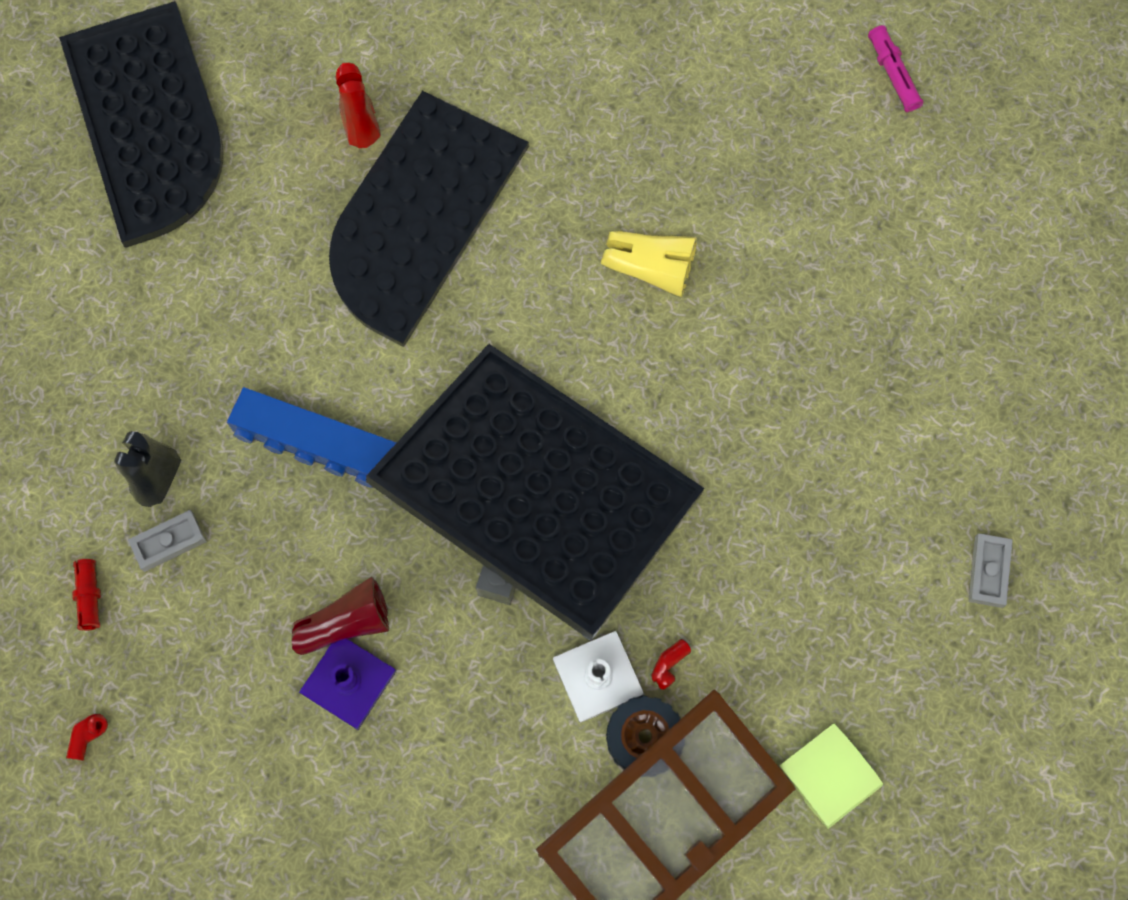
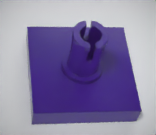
[299,639,397,730]

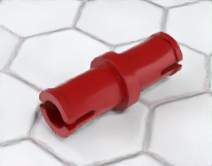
[72,559,101,631]

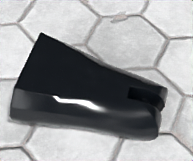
[114,431,181,507]

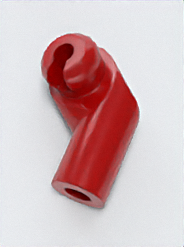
[651,639,691,690]

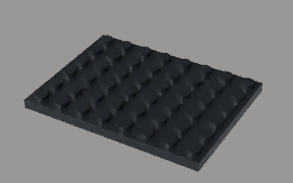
[366,344,705,641]

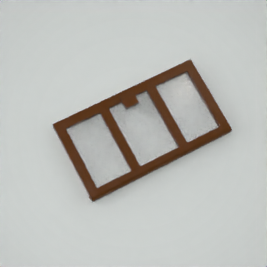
[535,690,796,900]

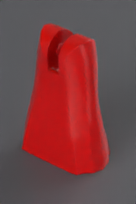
[335,62,381,148]

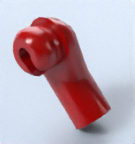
[66,714,108,761]

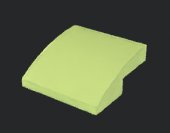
[779,724,883,829]

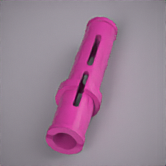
[868,25,924,113]

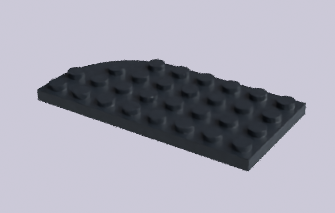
[59,1,224,248]
[329,91,529,347]

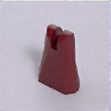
[291,577,389,655]

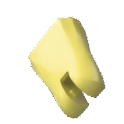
[601,231,697,297]

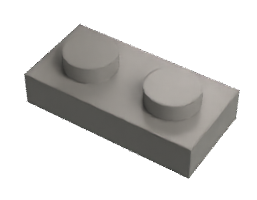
[128,510,207,572]
[968,533,1013,608]

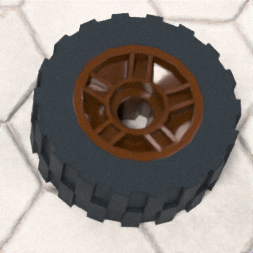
[606,696,685,777]

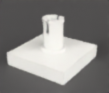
[553,631,644,723]

